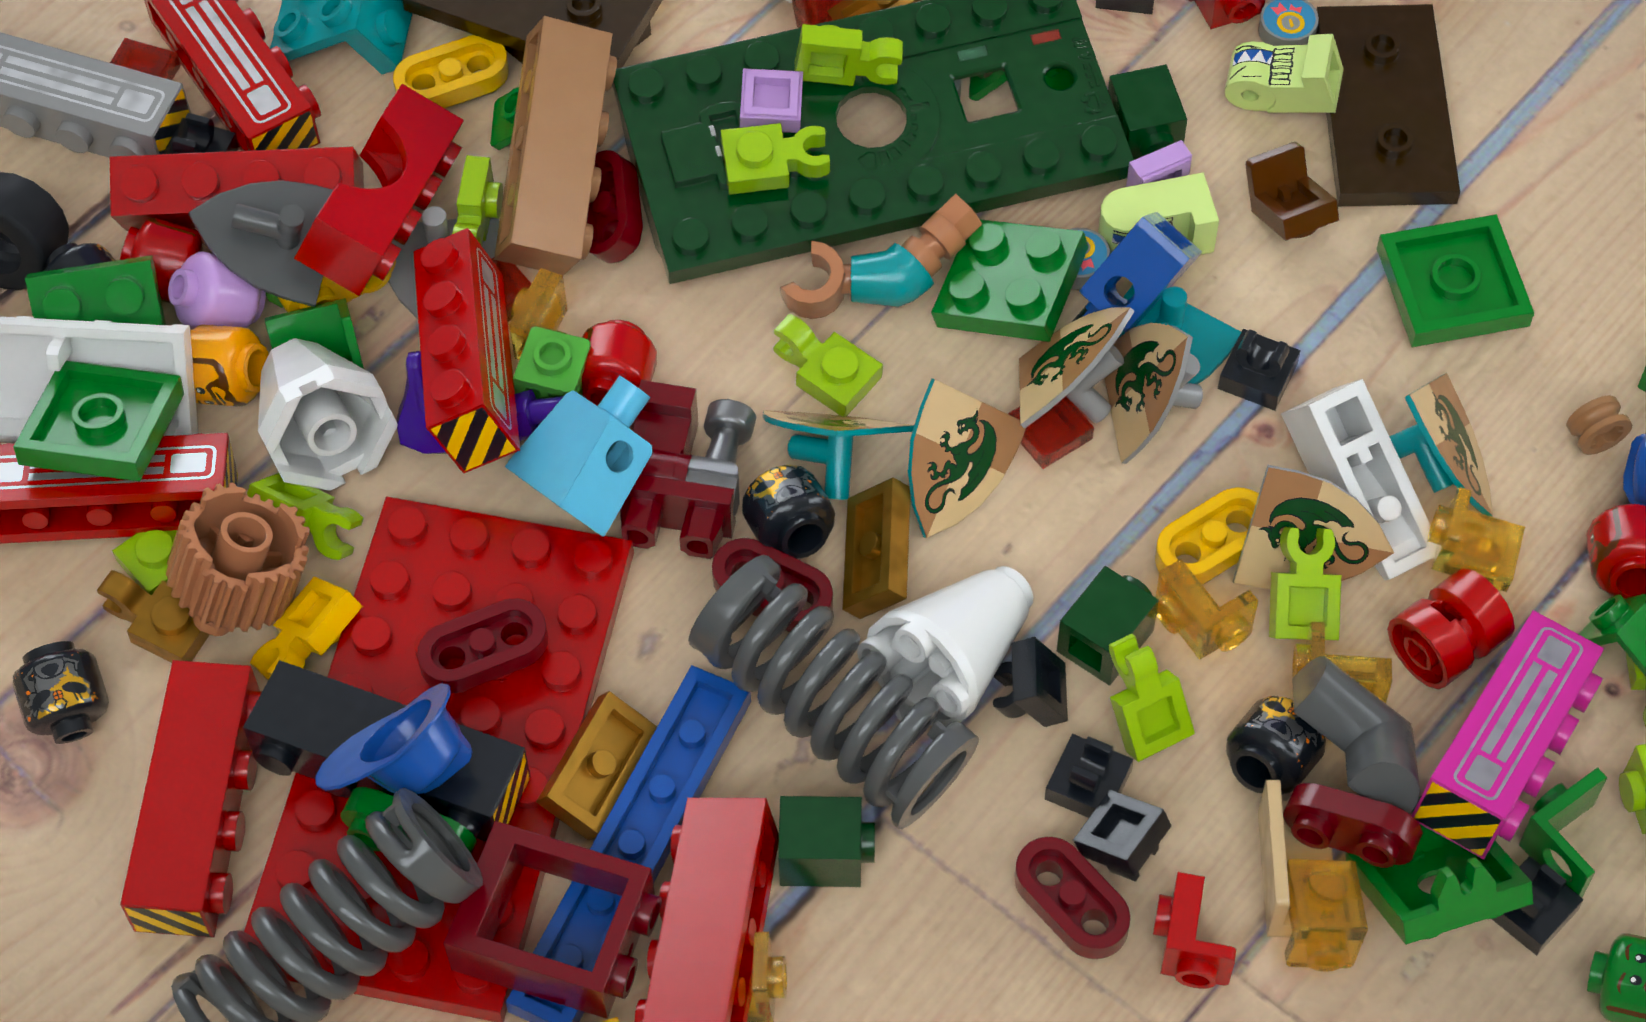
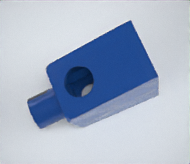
[1072,212,1202,332]

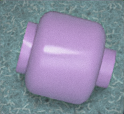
[168,251,266,329]

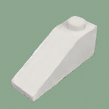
[1281,379,1443,580]

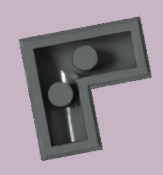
[1292,656,1420,814]

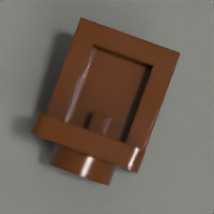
[1245,142,1339,241]

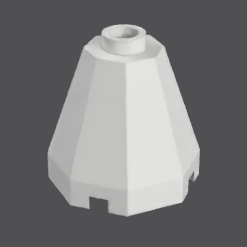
[258,338,398,491]

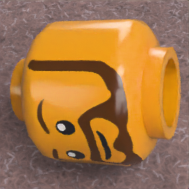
[190,325,269,406]

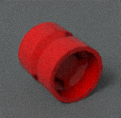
[1387,568,1515,690]

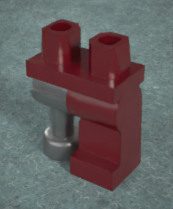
[620,380,756,559]

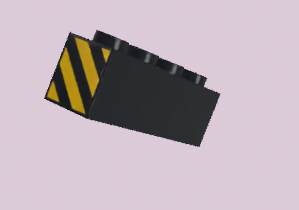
[243,660,531,842]

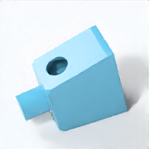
[505,375,653,537]

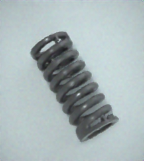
[688,554,979,829]
[171,788,483,1022]

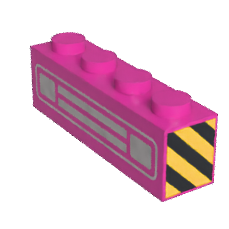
[1411,610,1605,860]

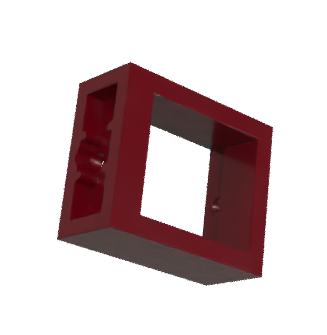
[443,821,662,1019]

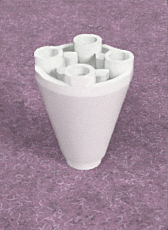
[857,566,1033,727]

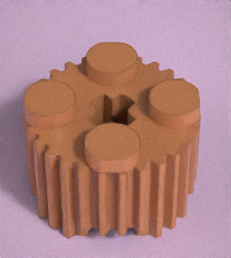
[166,482,310,636]

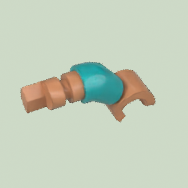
[780,194,983,319]

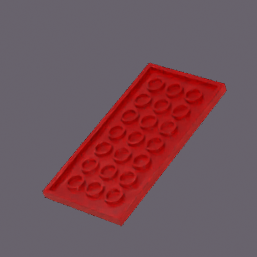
[244,496,634,1022]

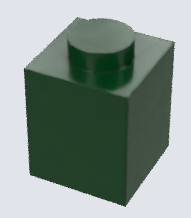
[1108,64,1188,160]
[1056,566,1159,686]
[778,796,875,887]

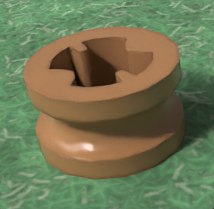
[1566,395,1633,455]

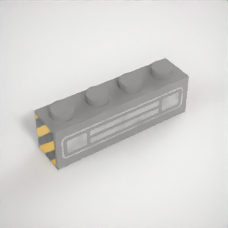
[0,32,191,158]

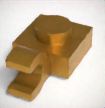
[97,570,210,663]

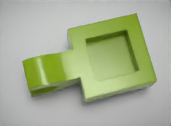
[773,314,883,416]
[247,473,364,560]
[1109,634,1195,762]

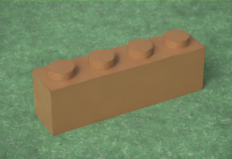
[494,16,617,276]

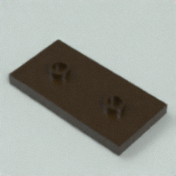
[402,0,663,69]
[1316,4,1460,207]

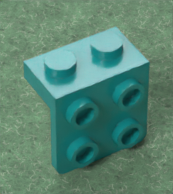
[270,0,412,75]

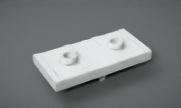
[0,316,198,443]

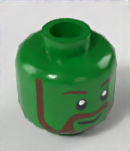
[1587,933,1646,1022]

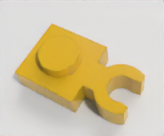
[250,576,363,680]

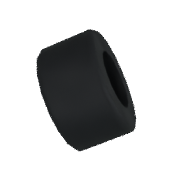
[0,172,69,290]

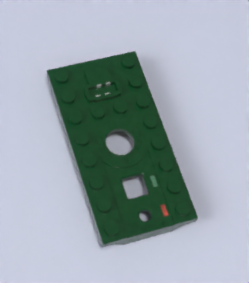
[612,0,1134,284]

